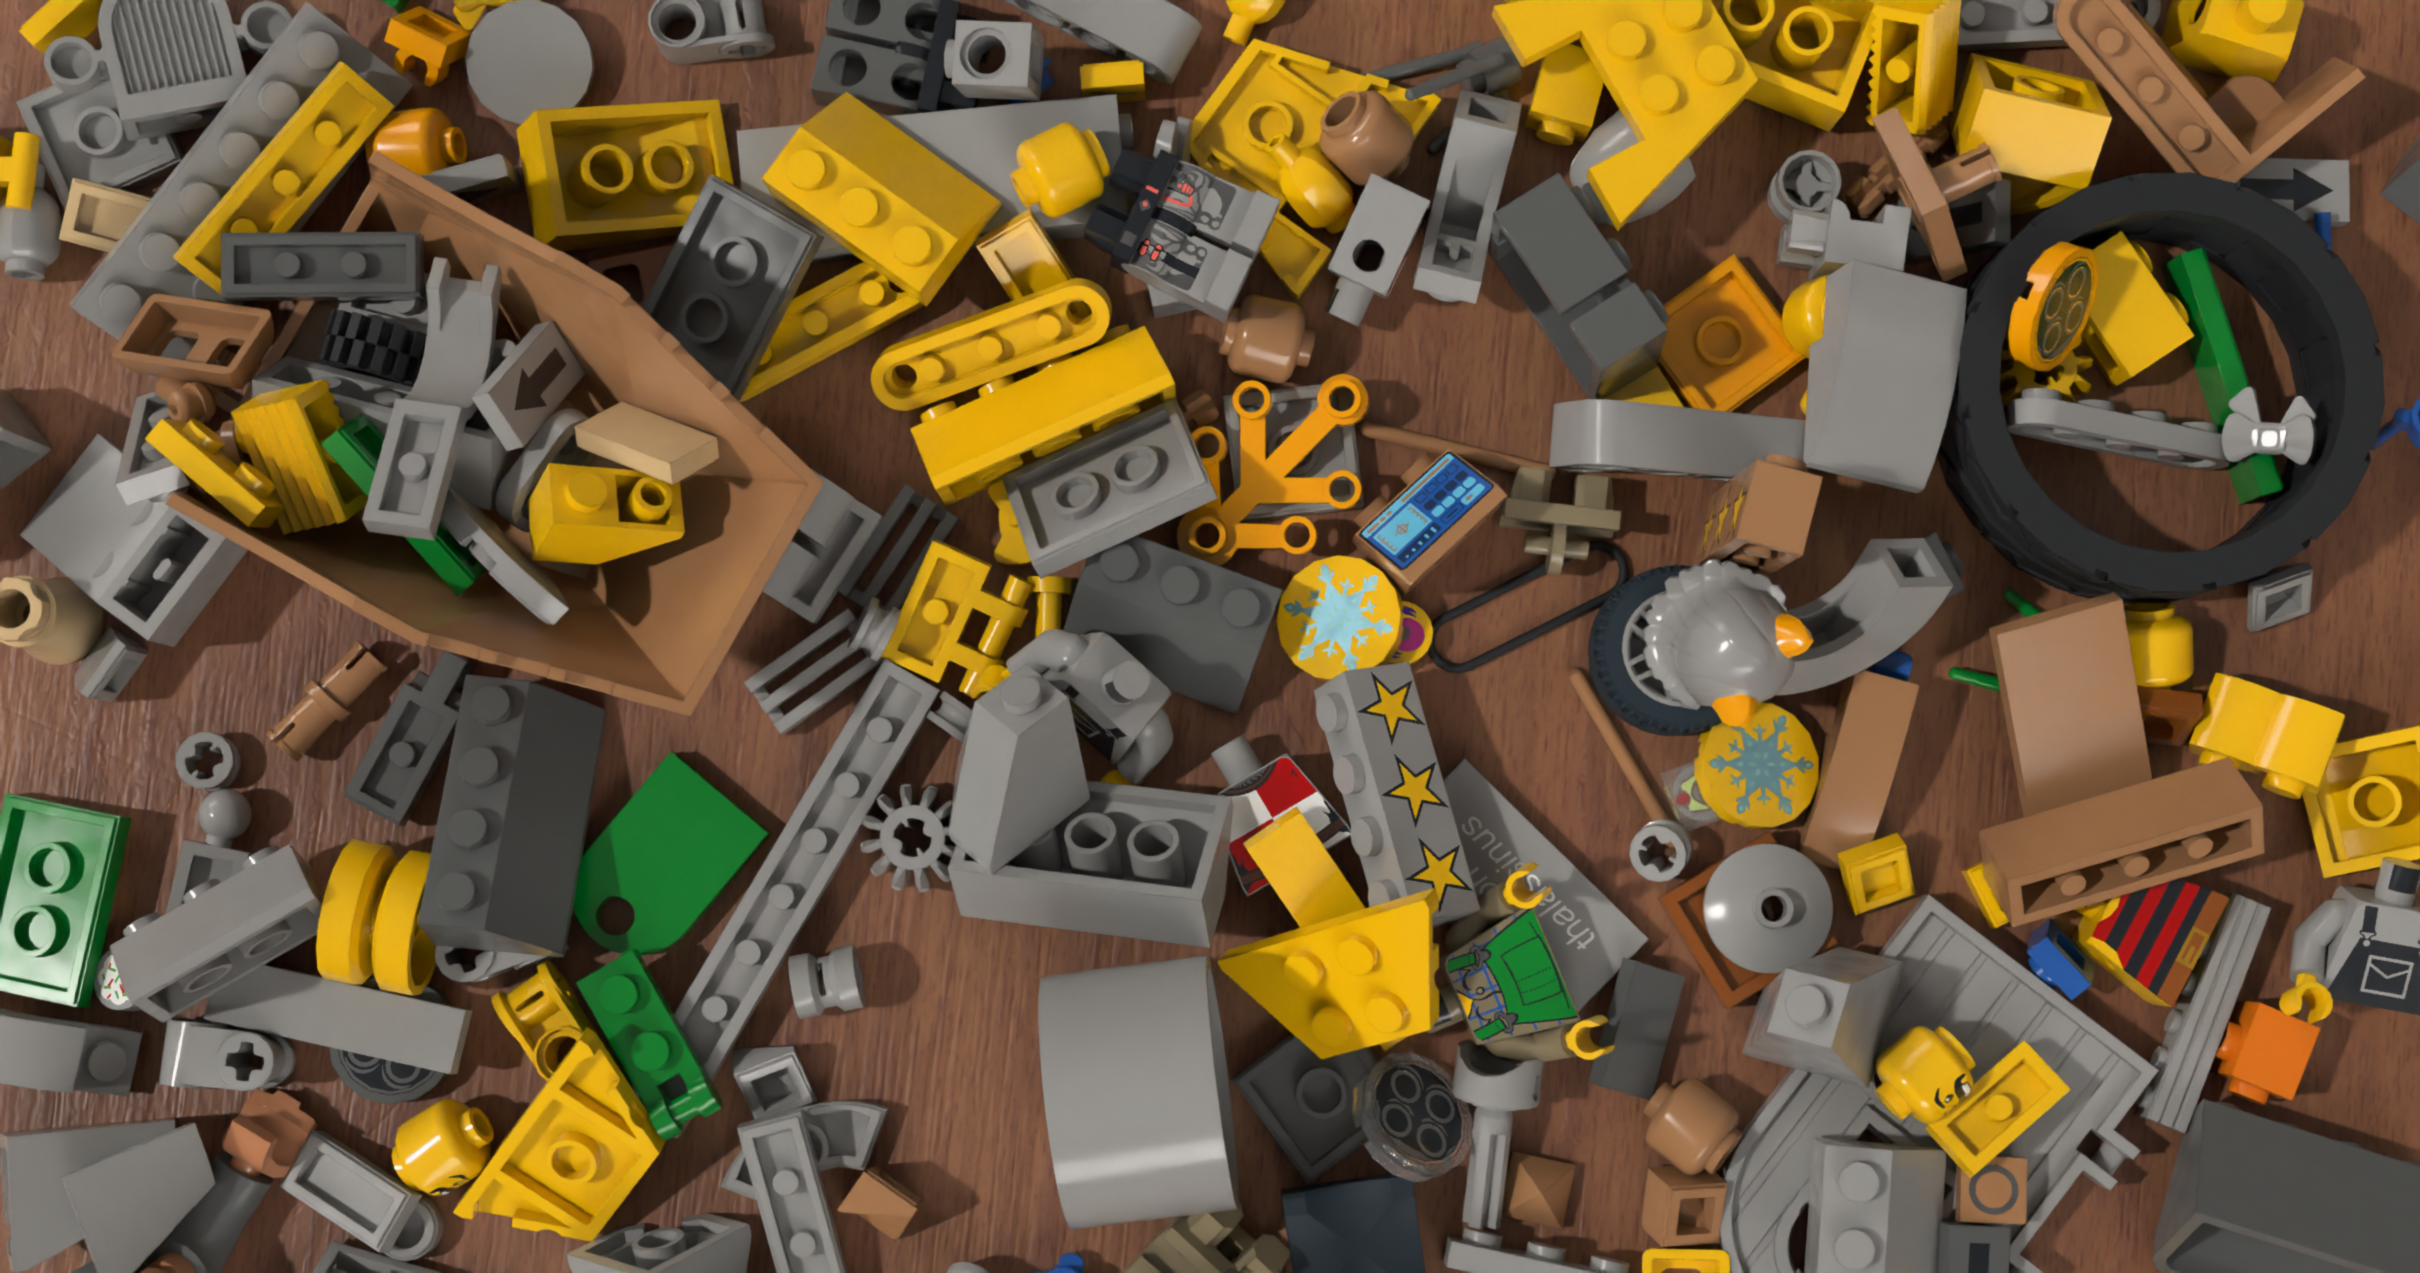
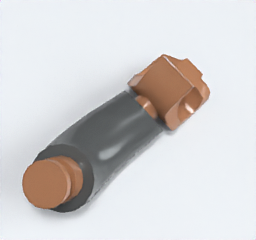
[139,1089,318,1273]

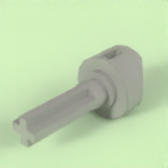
[1452,1039,1544,1230]

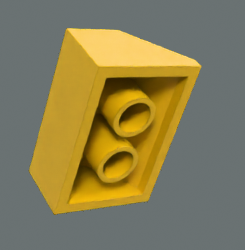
[761,91,1002,307]

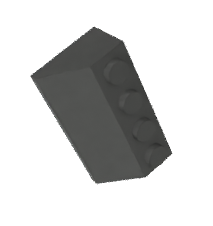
[418,675,607,958]

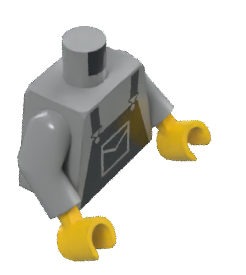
[971,628,1173,786]
[2279,857,2420,1024]

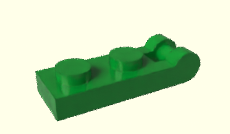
[576,949,724,1141]

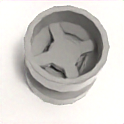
[1767,150,1842,224]
[788,945,866,1019]

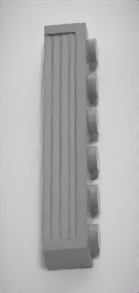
[2135,893,2271,1133]

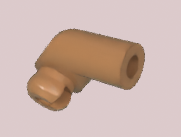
[155,377,216,425]

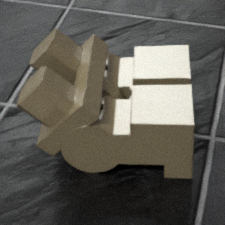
[1119,1203,1290,1273]

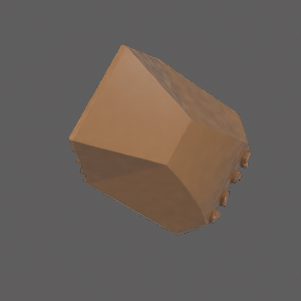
[166,150,825,716]

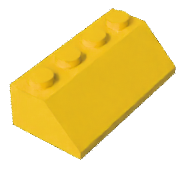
[910,324,1176,507]

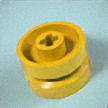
[316,839,437,996]

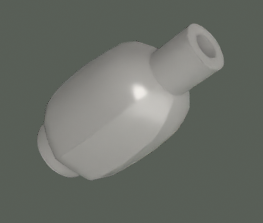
[0,163,62,281]

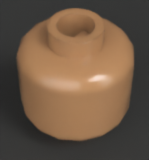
[1319,91,1414,186]
[1219,294,1315,383]
[1643,1078,1743,1175]

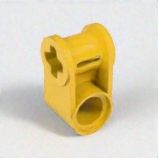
[491,959,604,1081]

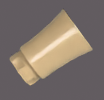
[0,576,104,665]

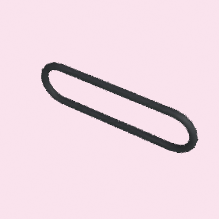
[1427,540,1629,673]

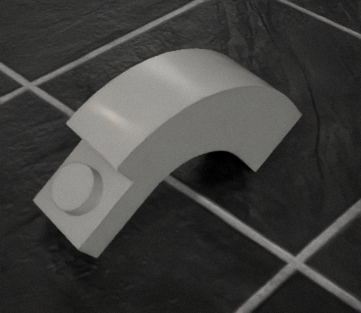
[1413,89,1522,304]
[1776,538,1953,696]
[0,1008,143,1096]

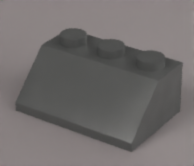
[1064,535,1282,715]

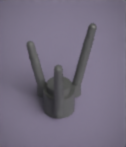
[1360,36,1522,154]

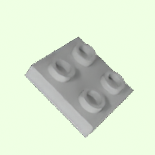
[762,469,883,625]

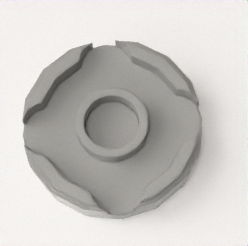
[465,0,595,125]

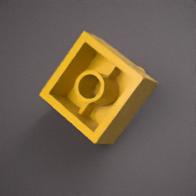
[1948,53,2112,215]

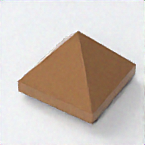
[1502,1151,1575,1229]

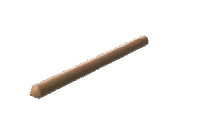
[1355,421,1562,482]
[1568,667,1675,851]

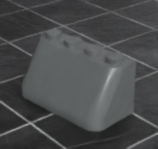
[2152,1099,2420,1273]

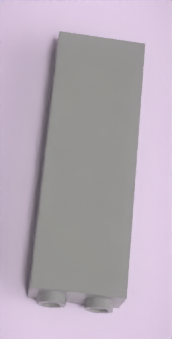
[737,94,1137,263]

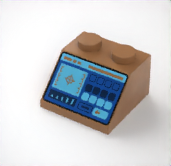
[1352,448,1508,597]

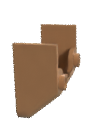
[2053,0,2366,183]

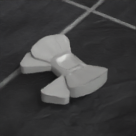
[2221,387,2317,465]

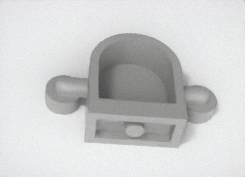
[44,0,292,141]

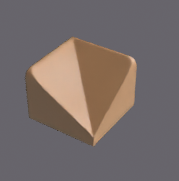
[837,1165,923,1240]
[1642,1166,1727,1247]

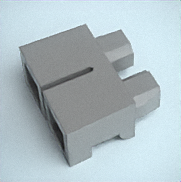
[1776,198,1912,281]

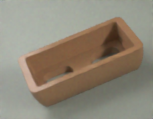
[111,294,275,389]

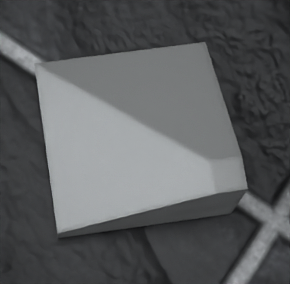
[731,1046,818,1119]

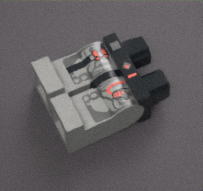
[1084,148,1281,323]

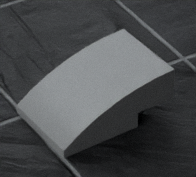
[1803,259,1967,493]

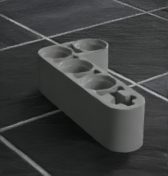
[1001,0,1203,84]
[1549,399,1808,482]

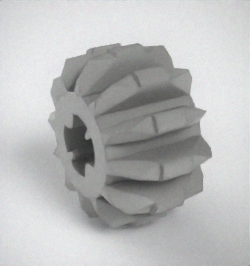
[860,784,956,892]

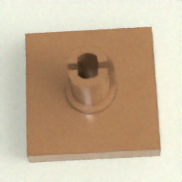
[1872,107,2002,282]

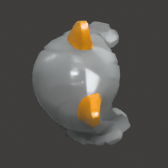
[1642,559,1814,728]

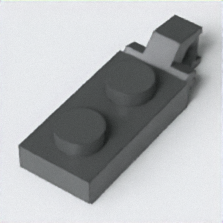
[343,651,477,826]

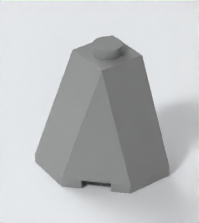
[949,664,1091,875]
[1742,947,1904,1088]
[0,1118,175,1272]
[567,1213,752,1273]

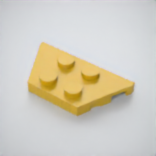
[1217,888,1439,1059]
[453,1027,665,1242]

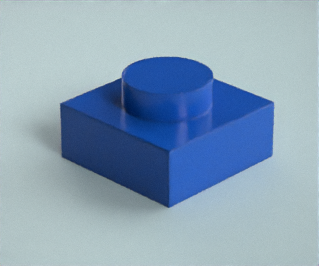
[2027,917,2095,1001]

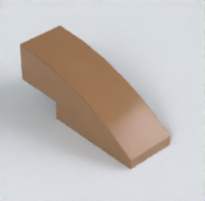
[1797,670,1919,870]

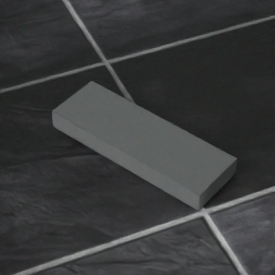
[221,232,424,301]

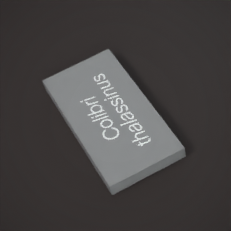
[1443,759,1649,1012]

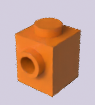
[2210,1000,2321,1106]

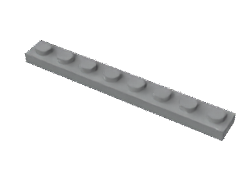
[631,658,942,1138]

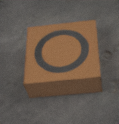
[1955,1155,2028,1225]

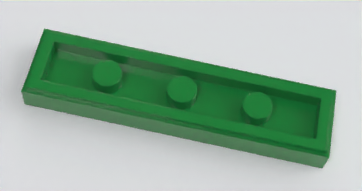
[2161,248,2283,504]

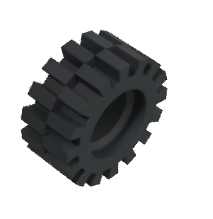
[317,310,427,387]

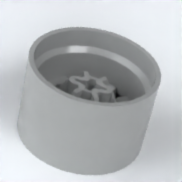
[1038,955,1239,1229]

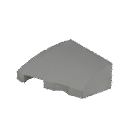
[61,1123,216,1273]

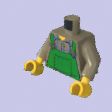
[1427,862,1615,1062]

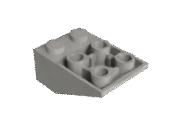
[20,433,248,647]

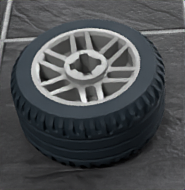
[1588,565,1722,736]

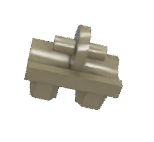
[1498,467,1621,575]

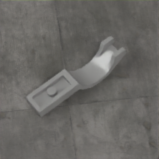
[362,257,502,541]

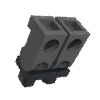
[810,0,990,116]

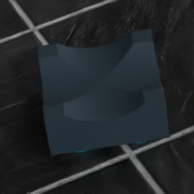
[1281,1170,1426,1273]

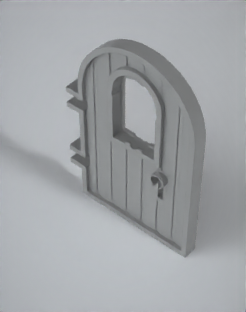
[1719,895,2159,1273]

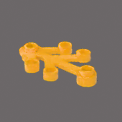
[1177,374,1370,566]

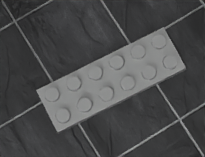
[69,2,413,360]

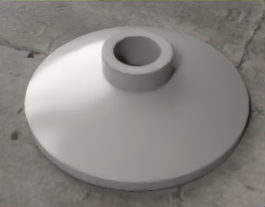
[1703,844,1833,973]

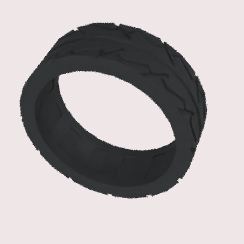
[1937,172,2385,604]

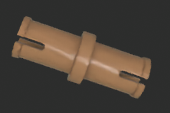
[266,640,388,762]

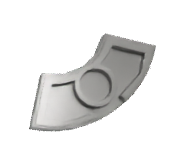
[440,486,569,626]
[720,1100,889,1201]

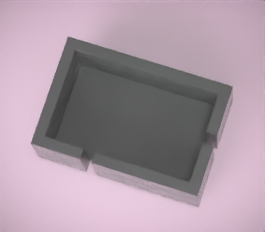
[1489,172,1669,399]

